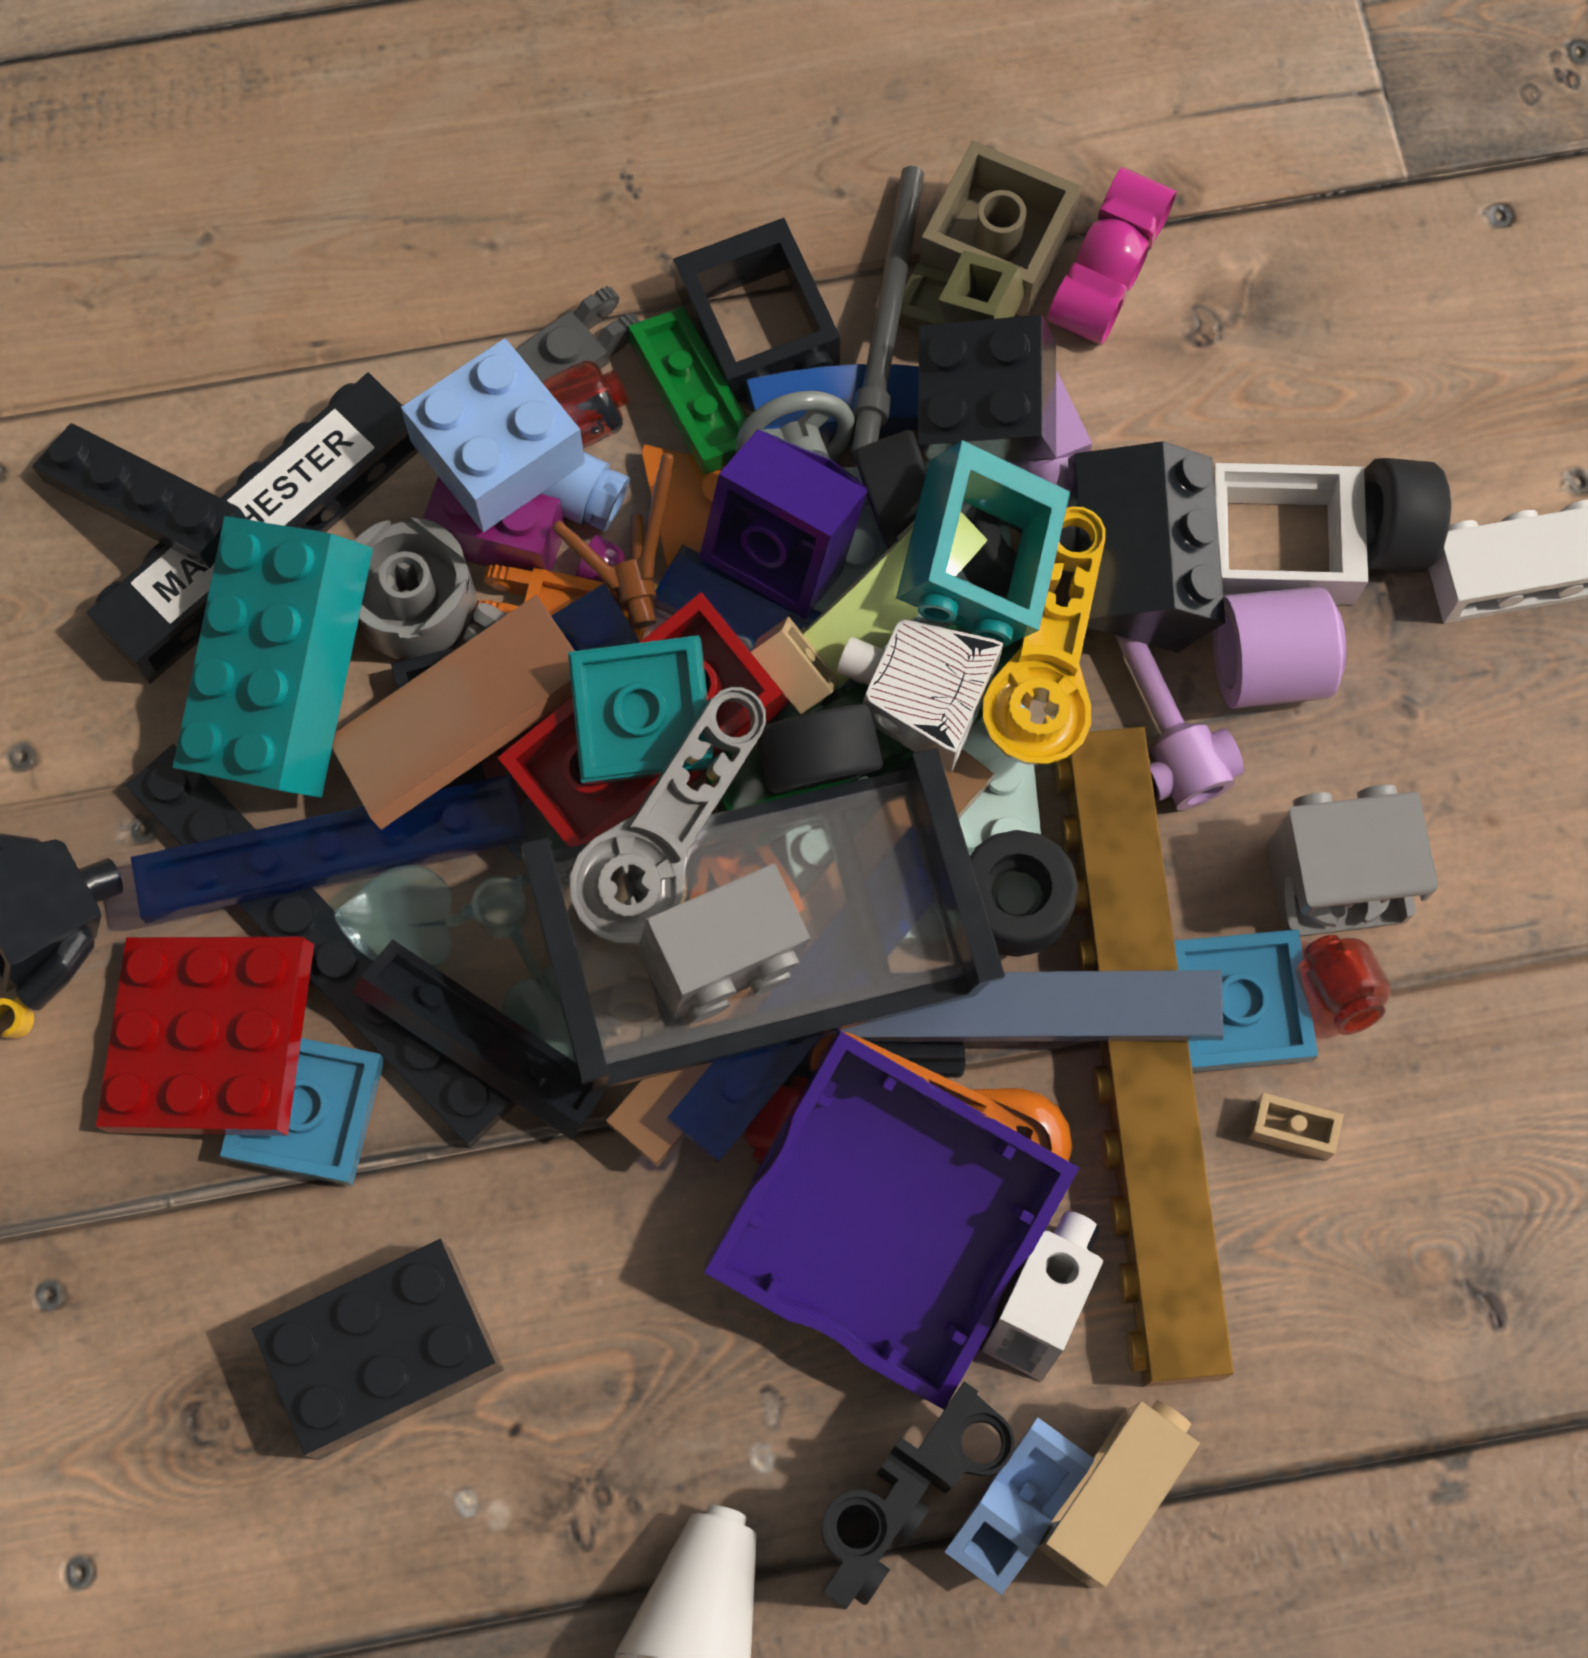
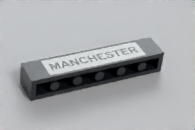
[86,372,419,684]

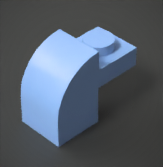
[945,1417,1095,1595]

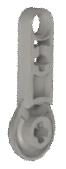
[570,687,766,943]

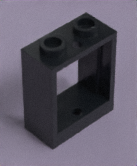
[673,217,841,403]

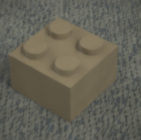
[919,140,1082,316]

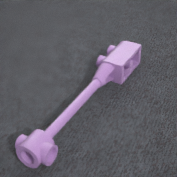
[1009,370,1244,810]

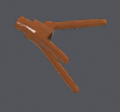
[552,453,674,629]

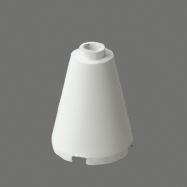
[613,1505,757,1658]

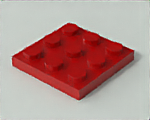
[96,937,314,1136]

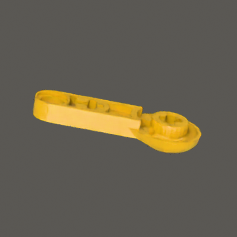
[983,506,1105,766]

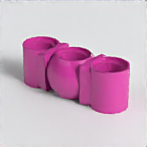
[1047,166,1177,346]

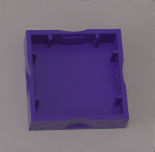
[704,1030,1079,1410]

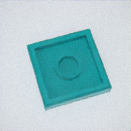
[568,635,714,785]

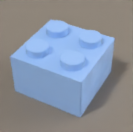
[401,338,585,532]

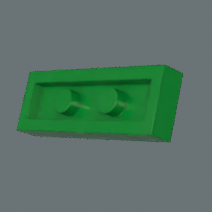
[628,306,747,475]

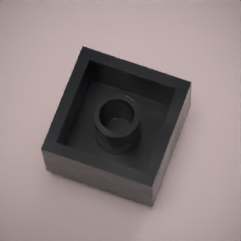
[918,314,1056,462]

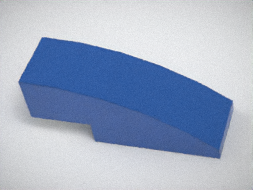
[747,364,919,446]

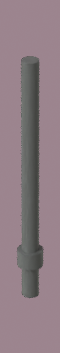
[850,166,924,463]

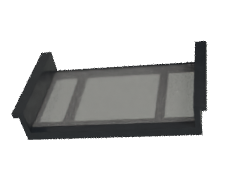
[521,748,1005,1093]

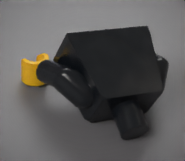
[0,833,123,1039]

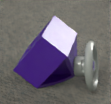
[699,391,868,618]

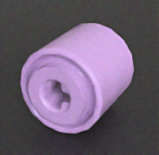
[1213,586,1346,709]

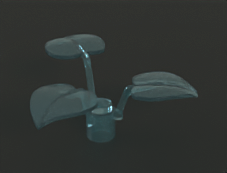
[335,797,608,1062]

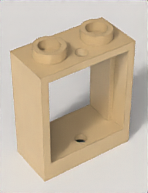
[1036,1400,1200,1588]

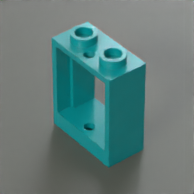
[896,440,1070,647]

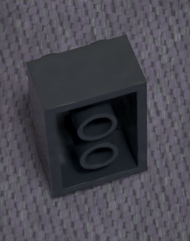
[251,1238,504,1460]

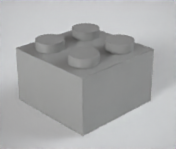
[638,863,811,1023]

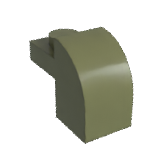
[898,251,1025,331]

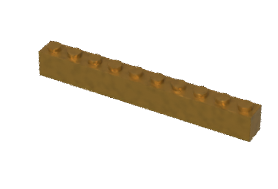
[1054,727,1234,1387]

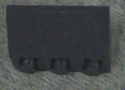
[1068,441,1226,653]

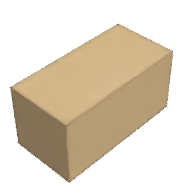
[751,616,838,714]
[1247,1093,1344,1161]

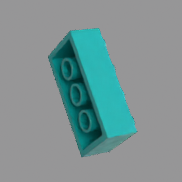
[173,516,373,798]

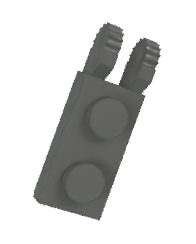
[515,286,640,400]

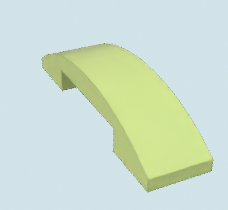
[787,512,987,715]

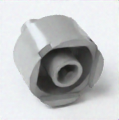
[355,517,478,660]

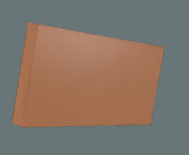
[332,594,575,830]

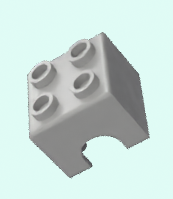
[1266,784,1438,936]

